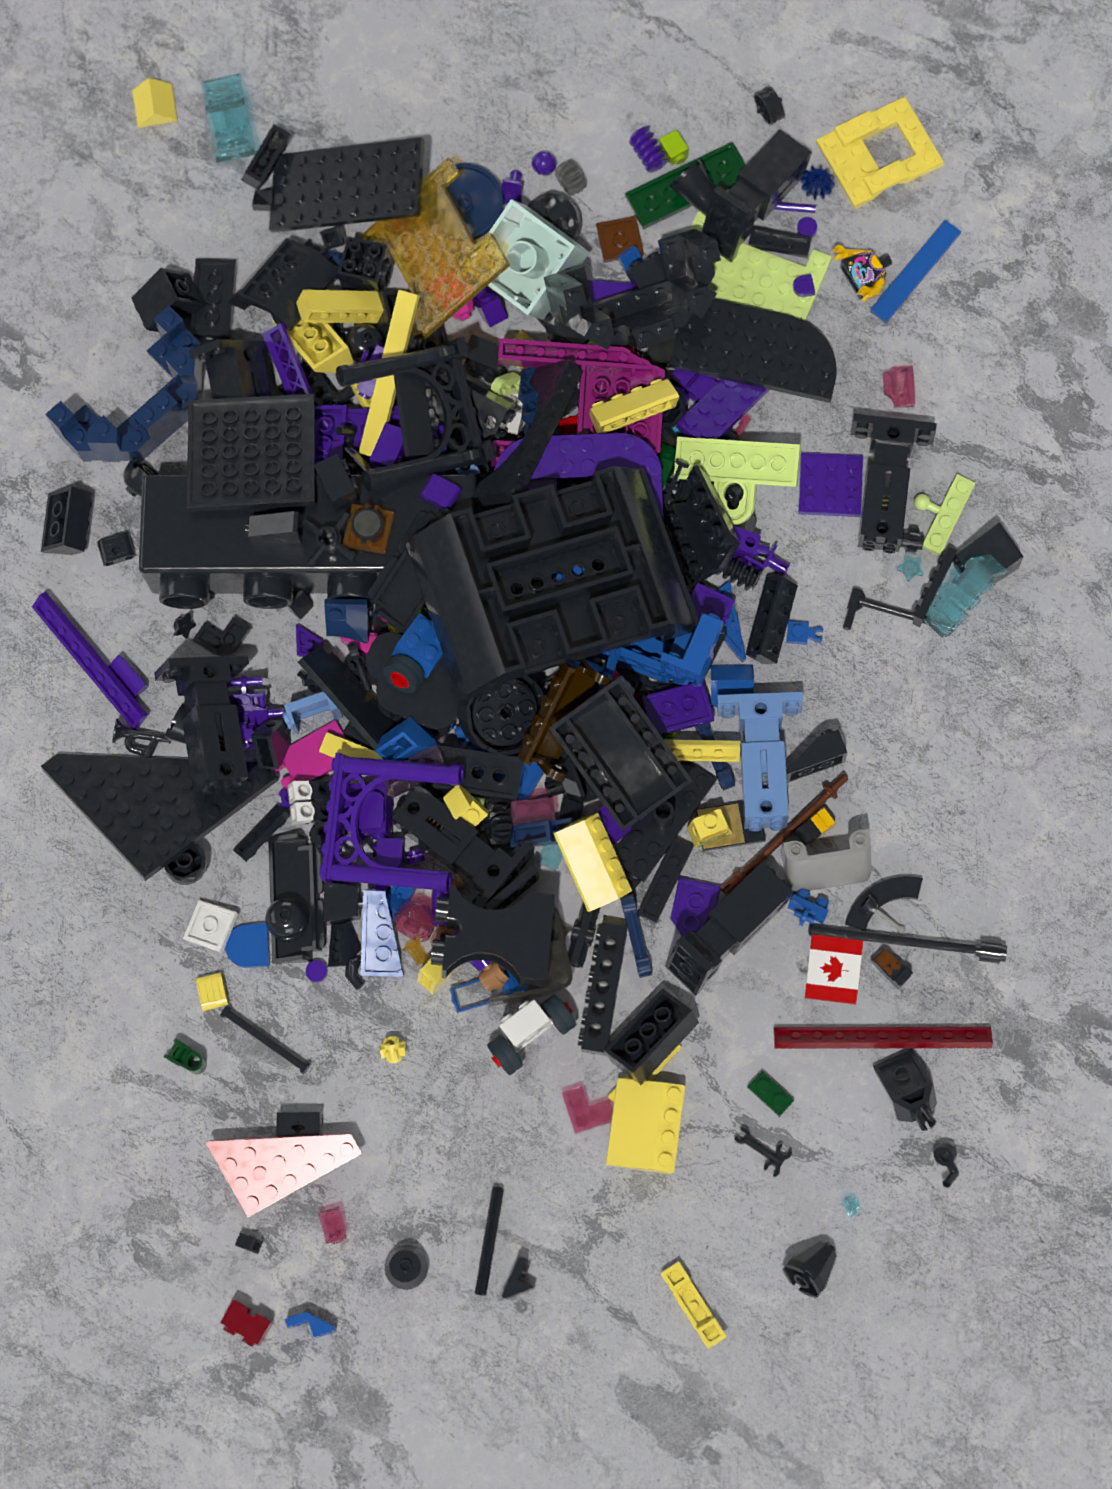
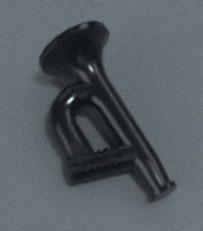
[112,718,171,758]

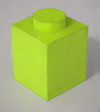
[659,129,689,166]

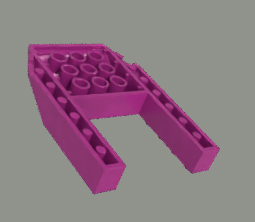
[491,338,665,466]

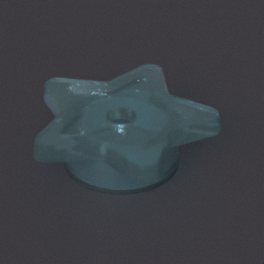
[897,555,923,581]

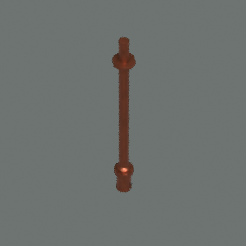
[720,774,849,896]

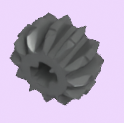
[555,160,586,196]

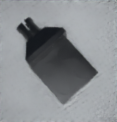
[544,757,599,804]
[873,1049,937,1131]

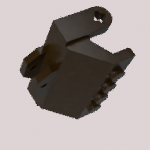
[518,659,613,782]

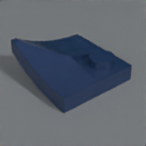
[324,599,368,644]

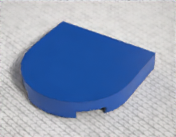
[225,923,270,968]

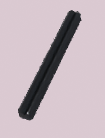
[475,1187,504,1296]

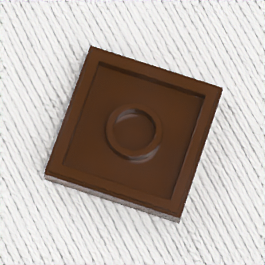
[596,216,644,263]

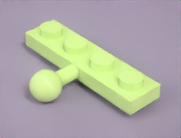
[914,474,976,556]

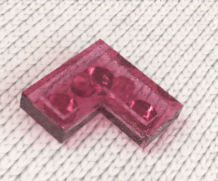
[561,1086,613,1135]

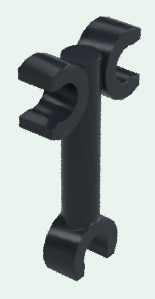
[734,1127,792,1177]

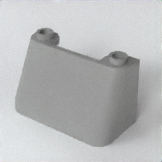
[781,829,871,893]

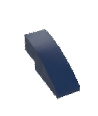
[510,818,576,848]

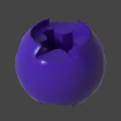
[531,151,557,176]

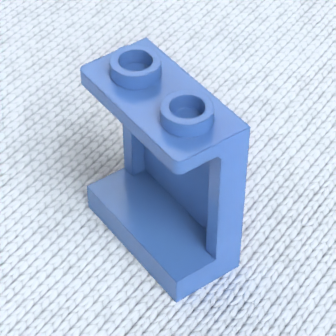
[282,692,343,734]

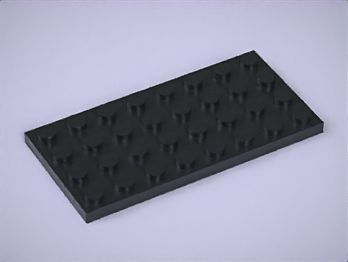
[269,137,425,233]

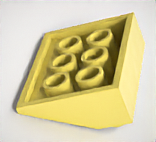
[606,1078,685,1175]

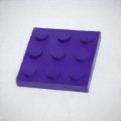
[798,453,863,517]

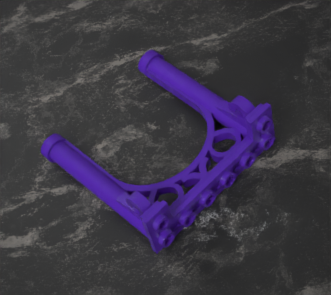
[319,753,464,893]

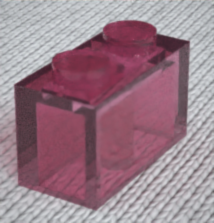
[511,797,556,826]

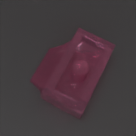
[883,366,915,408]

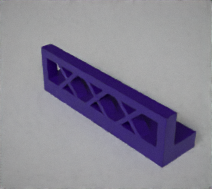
[262,323,313,395]

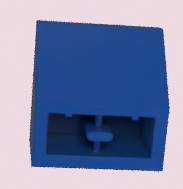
[375,717,439,763]

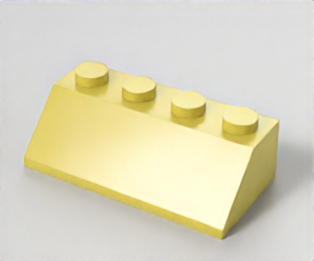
[272,319,354,373]
[589,379,679,434]
[553,813,632,912]

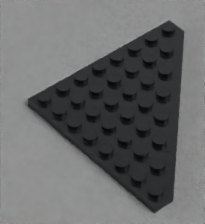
[41,754,279,881]

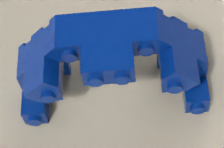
[554,567,723,687]

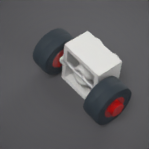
[487,994,577,1076]

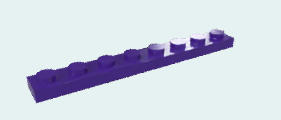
[32,592,148,730]

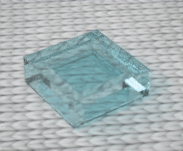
[537,845,563,872]

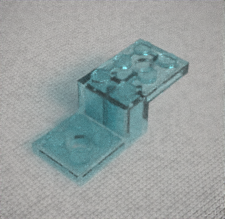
[201,73,256,163]

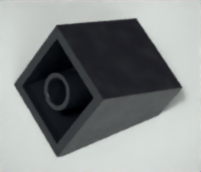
[131,268,205,332]
[953,523,1024,594]

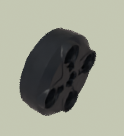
[527,193,581,241]

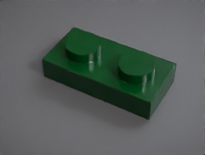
[747,1071,794,1117]

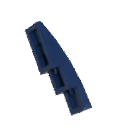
[518,367,538,437]

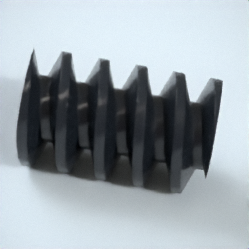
[715,556,763,591]

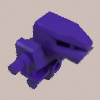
[227,676,284,749]

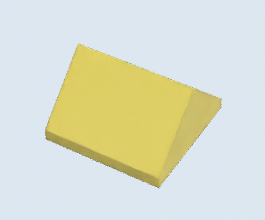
[132,78,177,128]

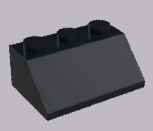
[40,486,92,555]

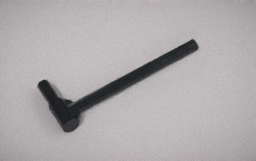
[843,588,956,632]

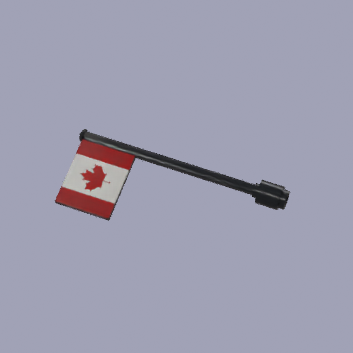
[804,924,1007,1005]

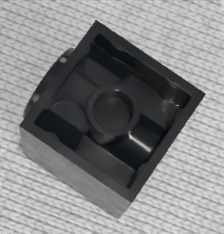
[337,236,392,294]

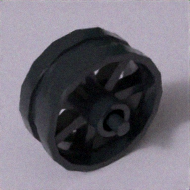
[753,86,785,125]

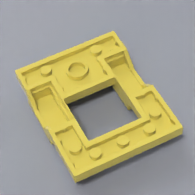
[816,96,944,209]

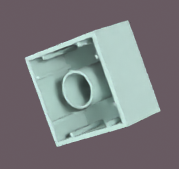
[465,199,589,320]

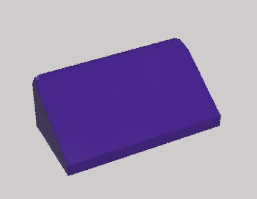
[108,655,148,698]

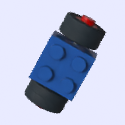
[383,610,444,693]

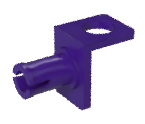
[502,170,522,212]
[740,544,790,576]

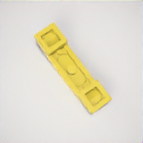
[660,1262,727,1349]

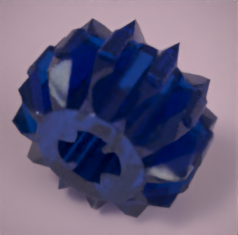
[801,165,835,201]

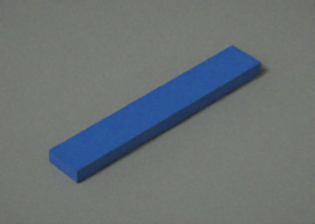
[870,220,962,324]

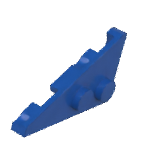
[716,581,746,663]

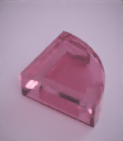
[733,415,751,439]

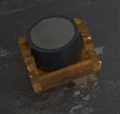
[343,503,395,554]

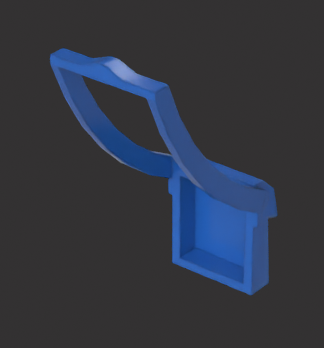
[450,971,529,1013]

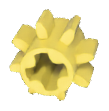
[379,1036,406,1063]

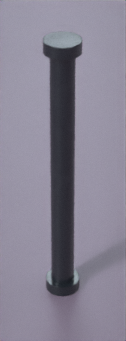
[220,1005,311,1075]

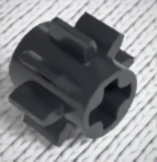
[901,527,924,554]

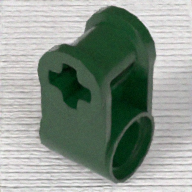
[163,1039,207,1075]

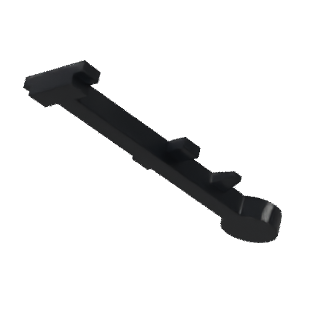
[662,458,690,513]

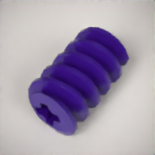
[629,126,668,173]

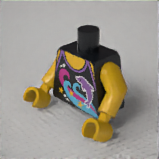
[831,245,892,302]

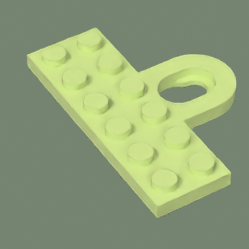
[674,437,802,525]

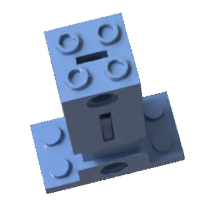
[717,692,803,831]

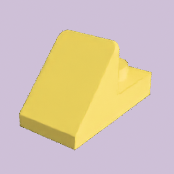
[443,786,489,828]

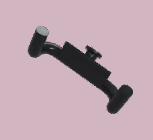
[336,426,381,475]

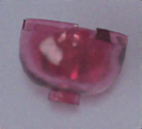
[392,901,436,942]

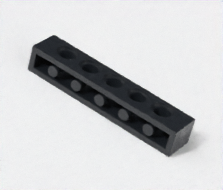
[578,922,628,1056]

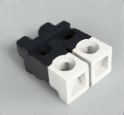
[287,780,331,826]

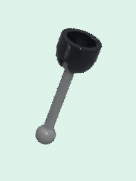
[859,895,906,934]

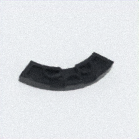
[845,876,923,931]

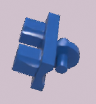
[788,888,829,926]

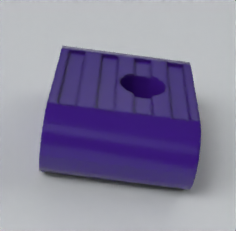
[420,474,462,510]

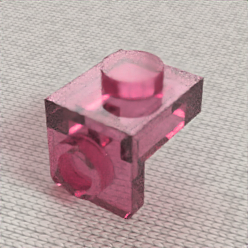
[318,1206,347,1244]

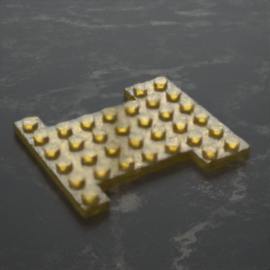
[360,158,511,340]

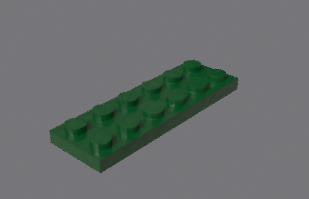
[625,141,746,230]

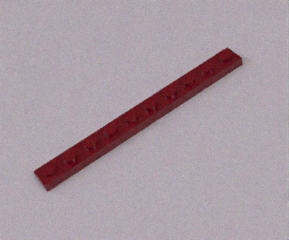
[773,1026,993,1049]

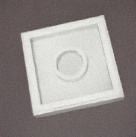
[183,900,238,953]

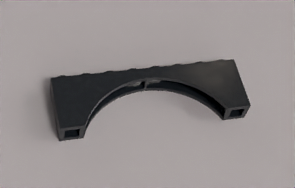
[471,359,583,511]

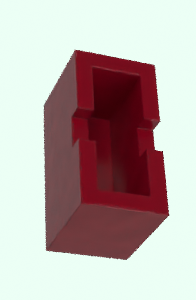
[220,1299,273,1347]

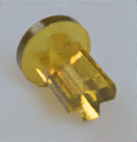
[403,939,428,966]

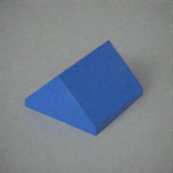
[711,665,754,707]

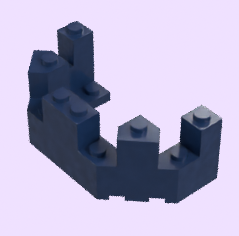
[45,306,204,463]

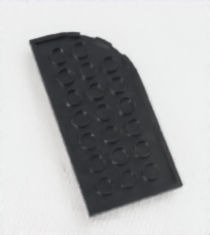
[669,298,837,403]

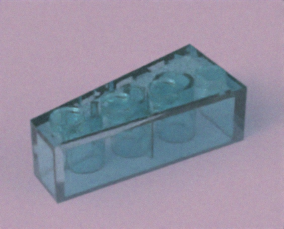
[924,554,1008,638]

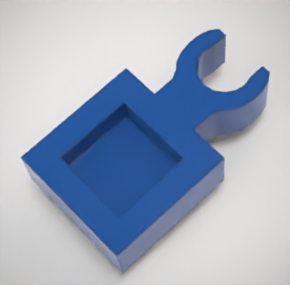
[786,621,823,645]

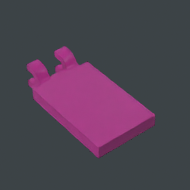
[273,720,347,791]

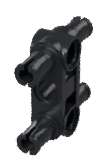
[277,362,355,406]

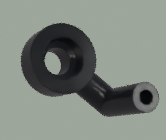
[933,1143,959,1188]

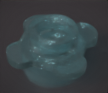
[841,1196,861,1218]

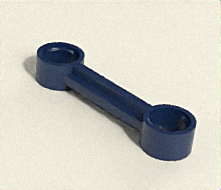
[695,723,735,791]
[620,893,652,978]

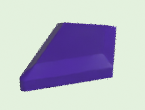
[296,625,323,658]

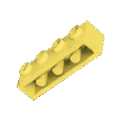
[296,289,384,323]

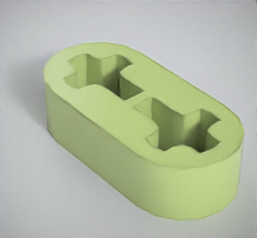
[491,372,520,397]

